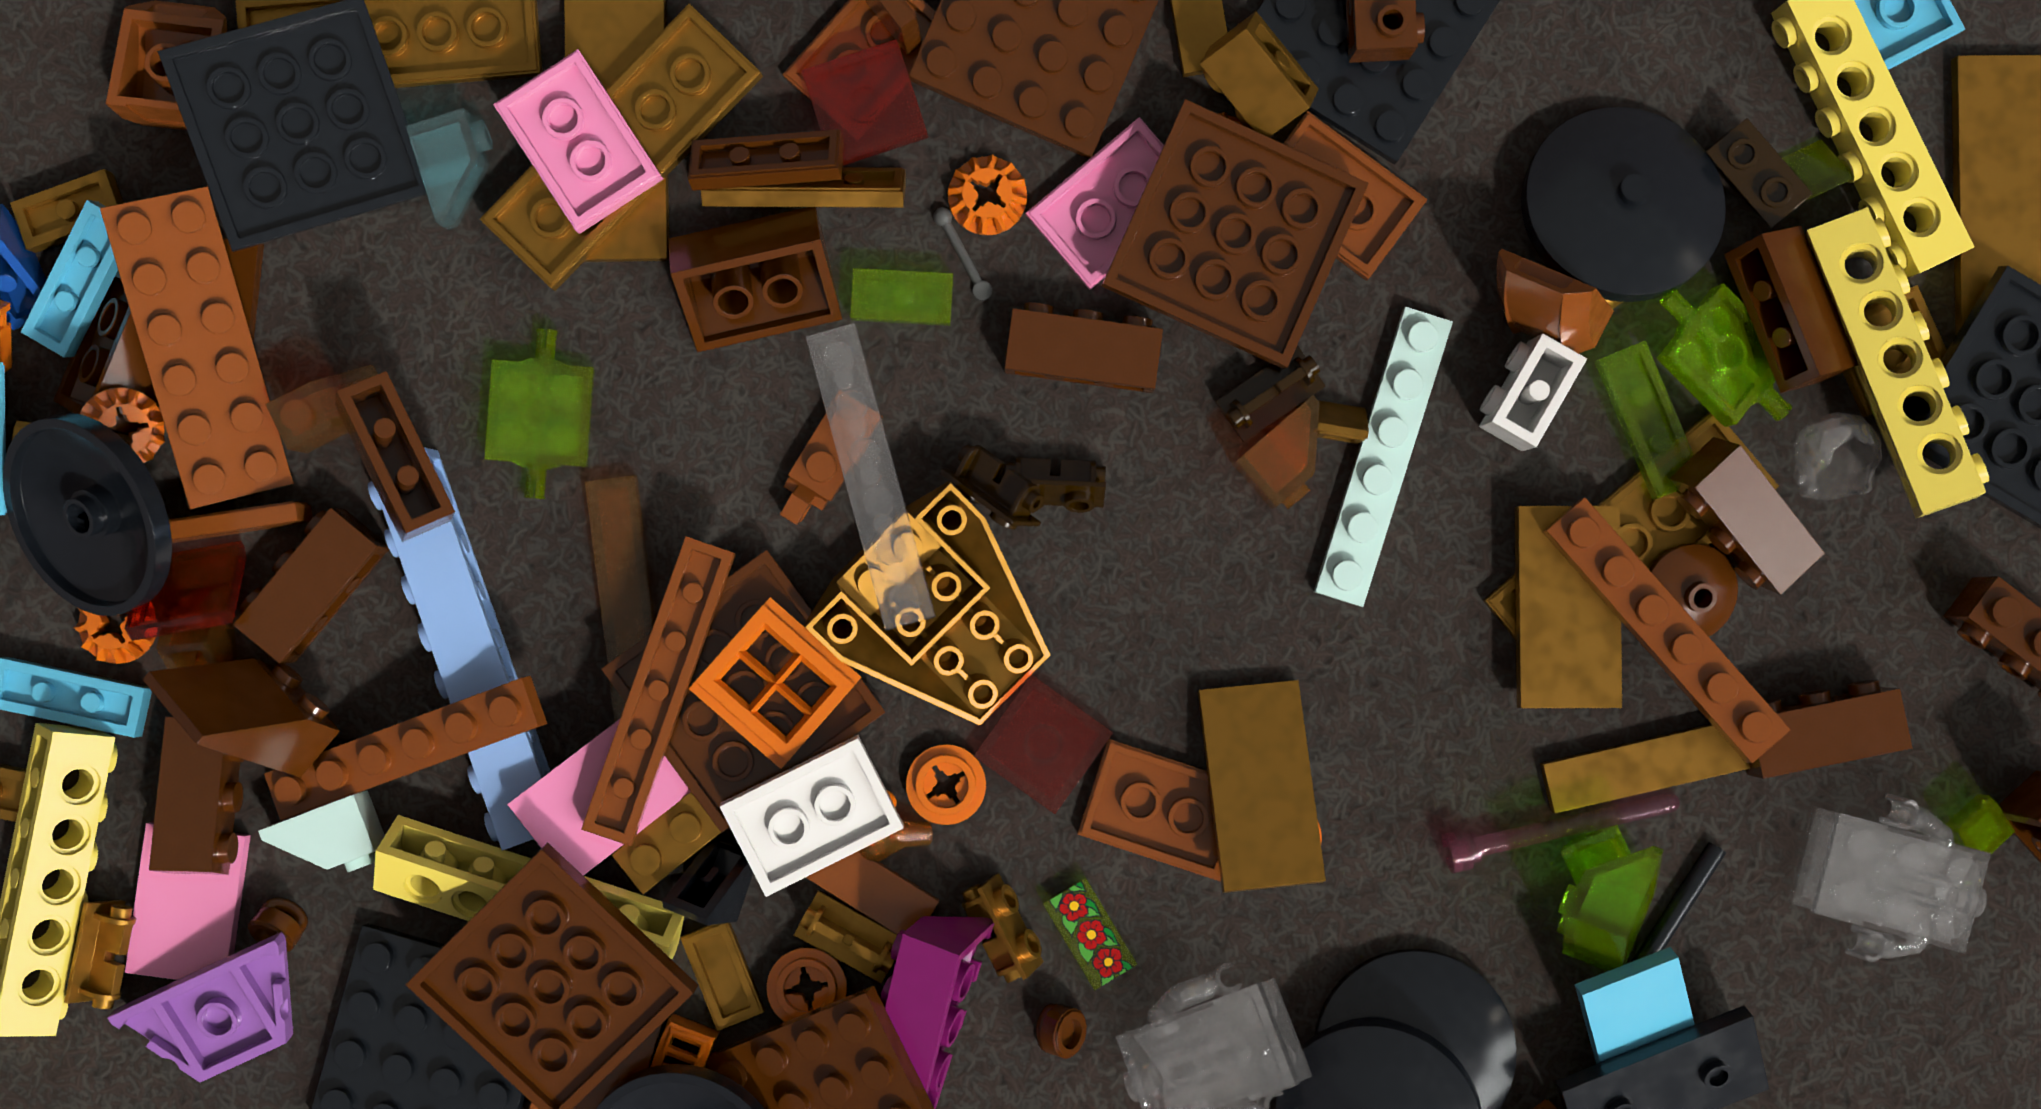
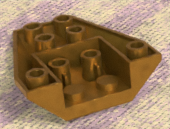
[804,481,1051,725]

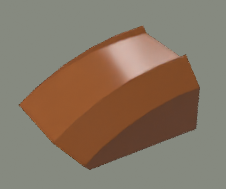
[106,0,227,131]
[1496,249,1614,354]

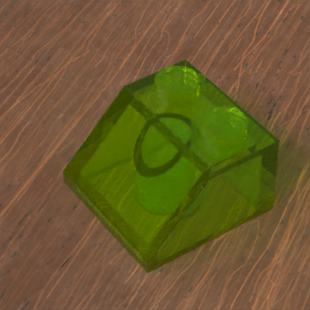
[1557,846,1664,971]

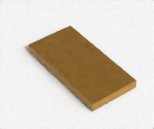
[1515,506,1622,708]
[1198,680,1326,893]

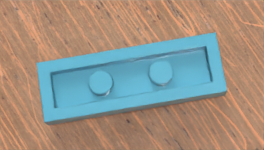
[21,200,118,357]
[0,657,152,738]

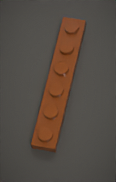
[1542,497,1791,763]
[581,536,736,846]
[264,675,548,821]

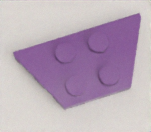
[107,932,293,1082]

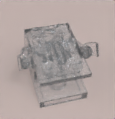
[1787,793,1991,962]
[1116,962,1312,1109]

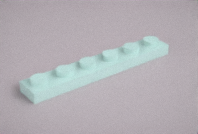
[1313,307,1453,607]

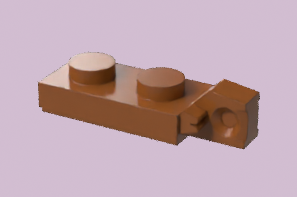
[780,390,884,525]

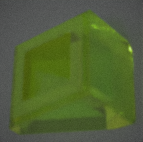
[1782,139,1852,203]
[1942,794,2015,865]
[1561,824,1639,894]

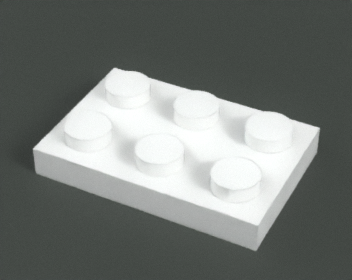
[719,735,904,897]

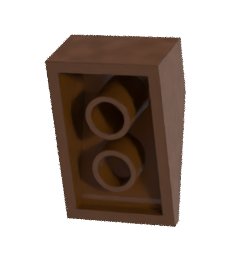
[142,658,340,778]

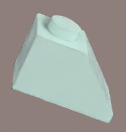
[258,790,385,873]

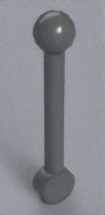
[933,207,992,301]

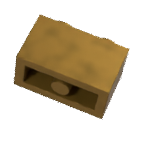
[1200,11,1319,137]

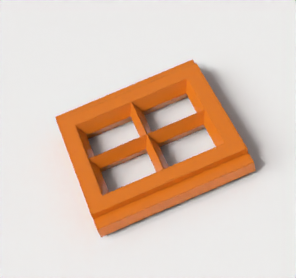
[689,597,862,769]

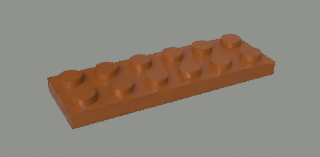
[100,186,294,509]

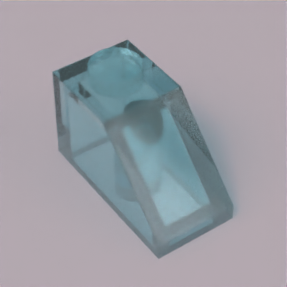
[406,108,493,230]

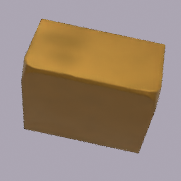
[1311,400,1369,444]

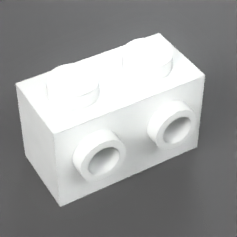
[1479,333,1587,451]

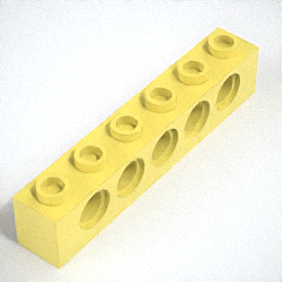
[1771,0,1974,278]
[1805,207,1989,518]
[0,723,118,1037]
[373,815,684,959]

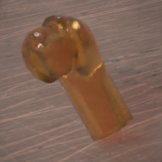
[859,820,933,862]

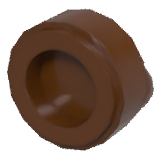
[248,898,308,952]
[1036,1004,1087,1059]

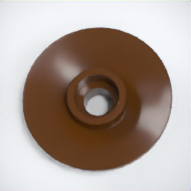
[1649,543,1738,637]

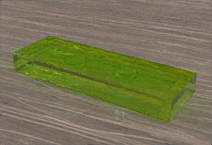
[1594,340,1694,500]

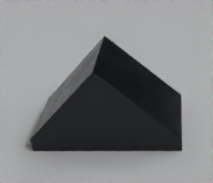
[662,833,753,926]

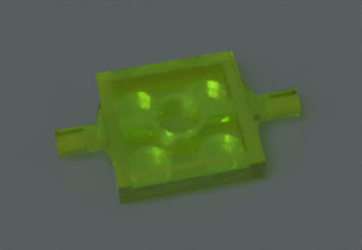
[1656,283,1792,427]
[484,328,595,499]

